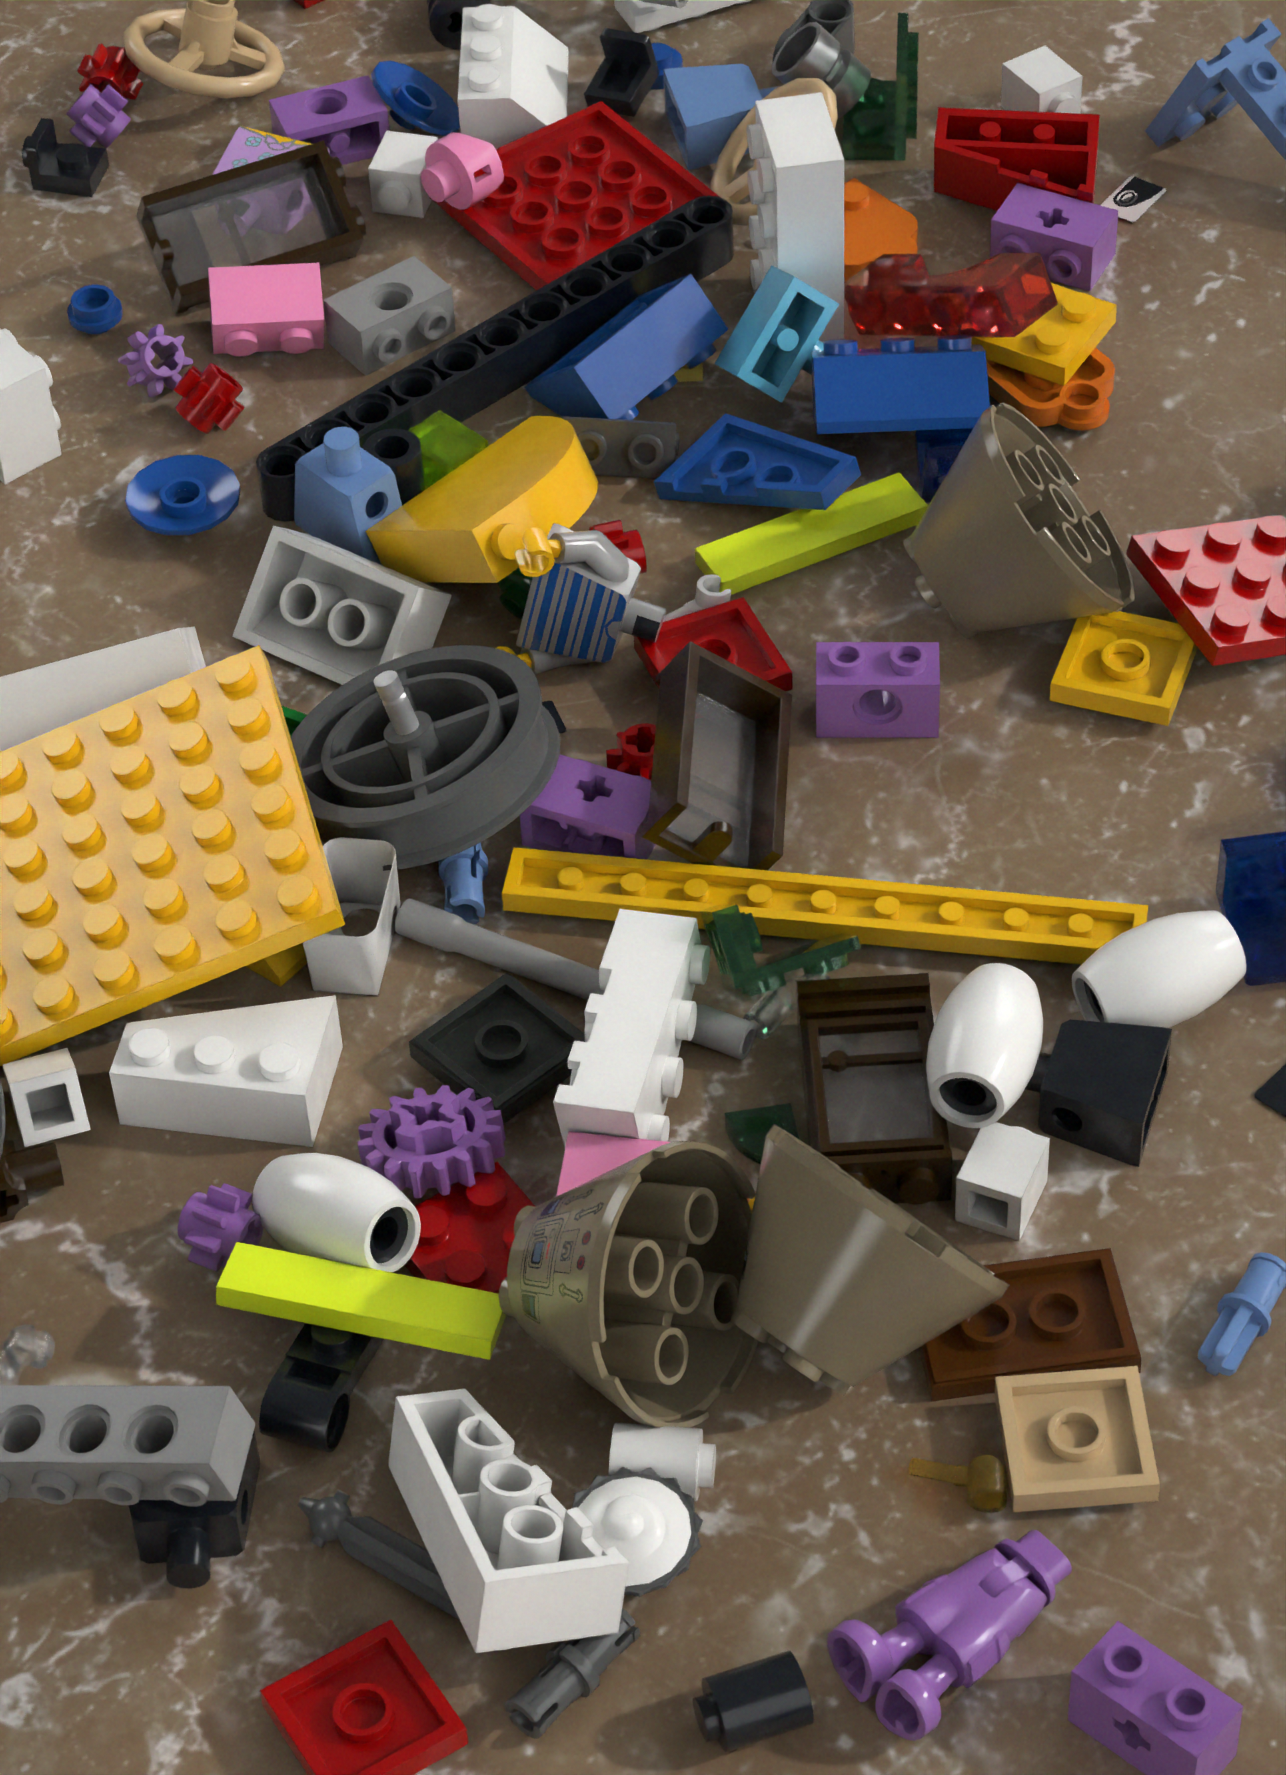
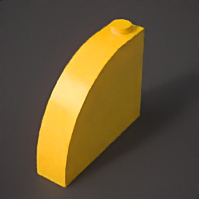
[366,416,598,583]

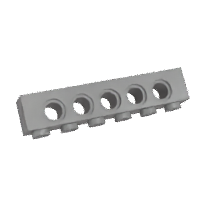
[0,1385,256,1506]

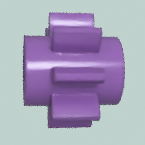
[66,84,131,149]
[118,324,193,398]
[178,1183,263,1272]

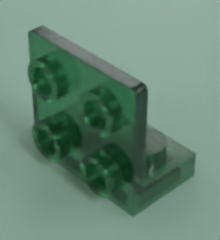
[842,13,919,161]
[700,903,861,996]

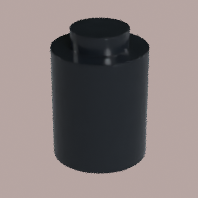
[363,428,425,505]
[693,1650,814,1752]

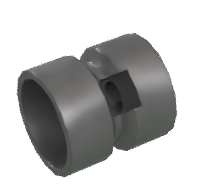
[772,22,871,118]

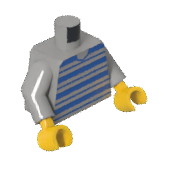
[496,523,666,675]

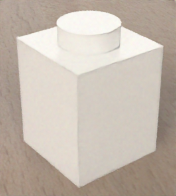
[1001,46,1082,114]
[368,131,438,218]
[2,1048,91,1147]
[955,1122,1050,1241]

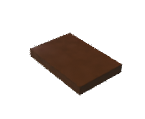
[919,1248,1142,1402]

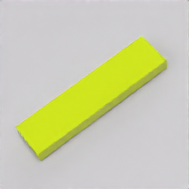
[695,472,928,595]
[216,1242,506,1360]

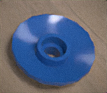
[371,60,460,136]
[125,455,241,536]

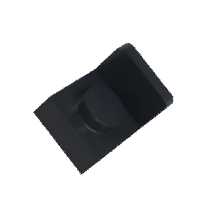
[22,118,109,197]

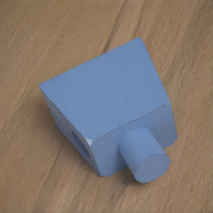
[663,64,780,170]
[294,427,402,565]

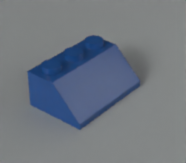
[524,274,729,420]
[811,335,990,434]

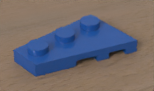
[654,413,861,510]

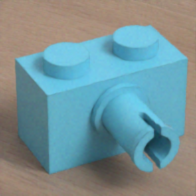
[714,266,839,403]

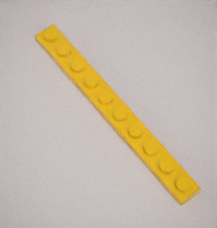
[502,847,1148,965]

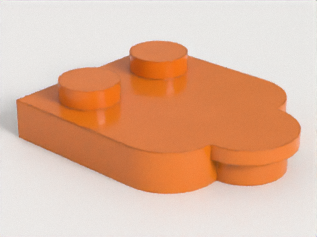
[844,178,918,282]
[986,347,1115,431]

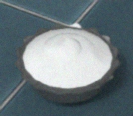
[571,1467,703,1597]

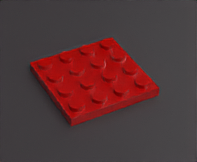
[429,101,721,291]

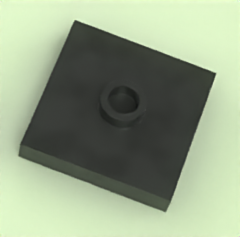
[409,972,585,1125]

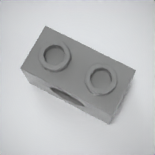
[323,256,456,376]

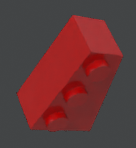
[934,107,1100,211]

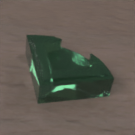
[725,1103,800,1164]

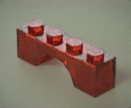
[844,253,1058,337]

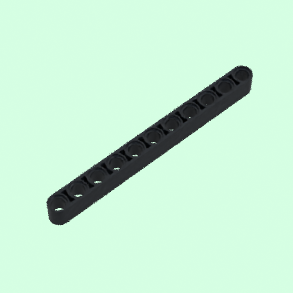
[256,196,734,522]

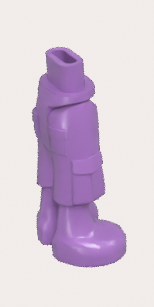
[827,1530,1072,1741]

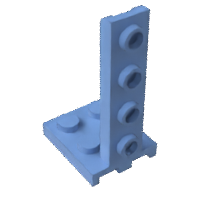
[1145,18,1286,160]

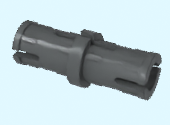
[504,1608,640,1739]

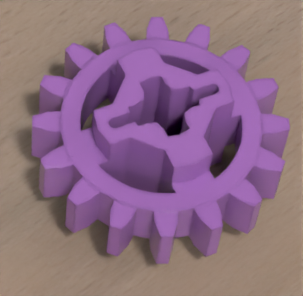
[357,1085,506,1198]

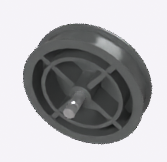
[291,645,561,871]

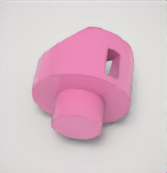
[421,132,504,209]

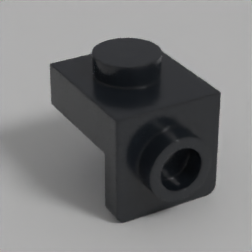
[584,28,660,117]

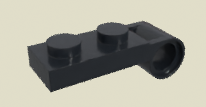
[259,1323,384,1453]

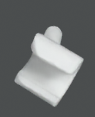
[663,574,732,622]

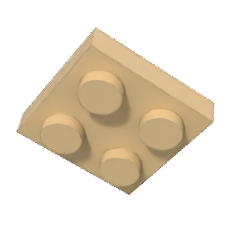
[994,1366,1160,1512]

